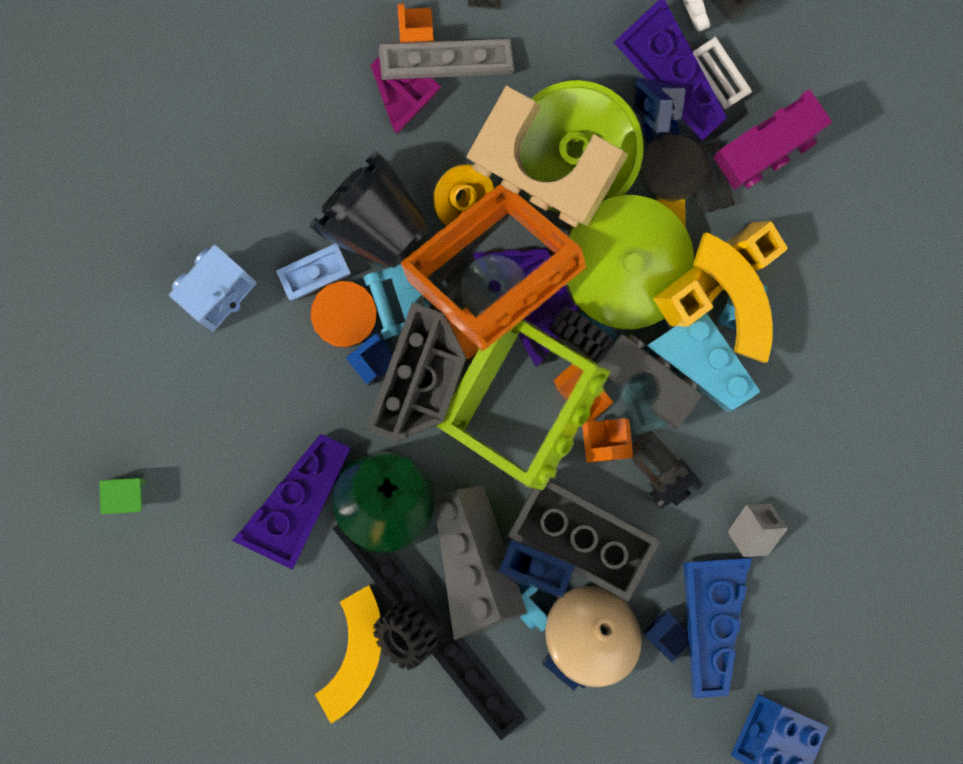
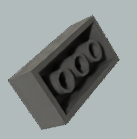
[508,481,661,602]

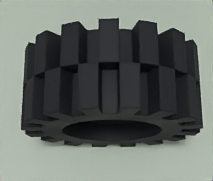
[549,306,614,363]
[373,603,437,670]

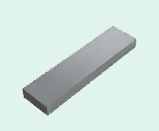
[378,39,514,80]

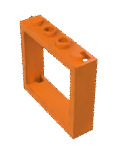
[401,184,587,351]

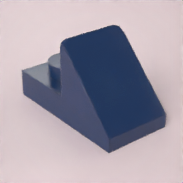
[633,78,685,132]
[499,540,575,598]

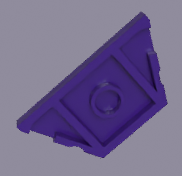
[473,249,578,367]

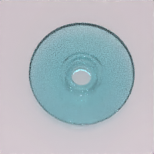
[461,255,526,317]

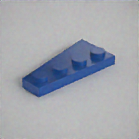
[683,558,751,698]

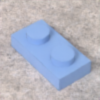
[276,244,351,302]

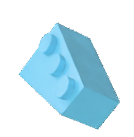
[644,313,761,412]

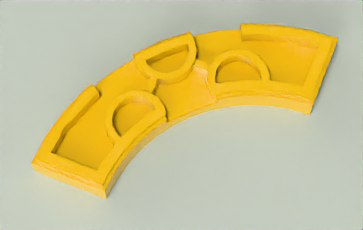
[693,232,773,363]
[314,585,382,724]

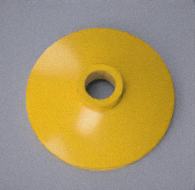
[433,164,494,226]

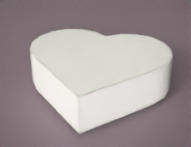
[683,0,710,32]

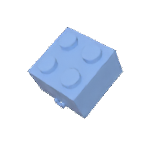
[169,244,257,332]

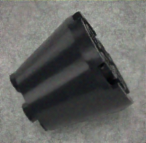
[309,151,429,268]

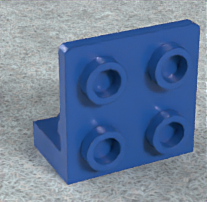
[730,694,828,764]

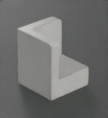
[728,504,788,557]

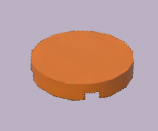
[310,281,377,348]

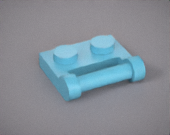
[363,264,437,340]

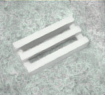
[693,37,752,111]

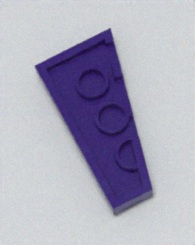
[613,0,727,141]
[232,434,352,570]

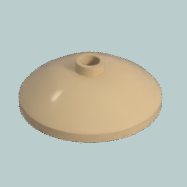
[545,586,642,687]

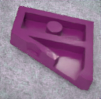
[370,42,441,135]

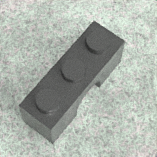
[599,334,703,429]

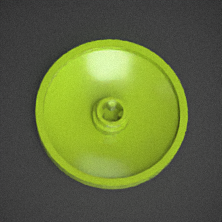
[520,80,644,213]
[565,195,694,329]

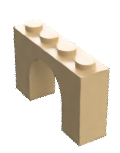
[466,86,628,228]

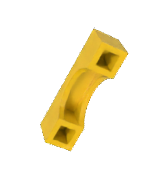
[653,221,788,327]

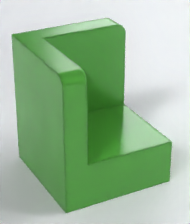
[99,478,146,514]

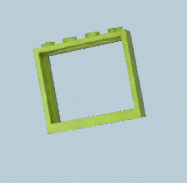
[436,319,611,490]

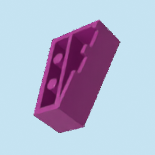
[713,89,832,191]

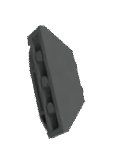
[366,302,467,442]

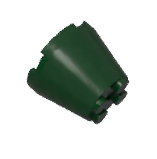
[333,451,434,553]

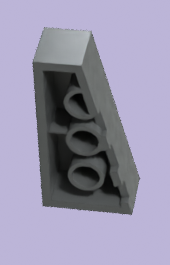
[434,486,527,640]

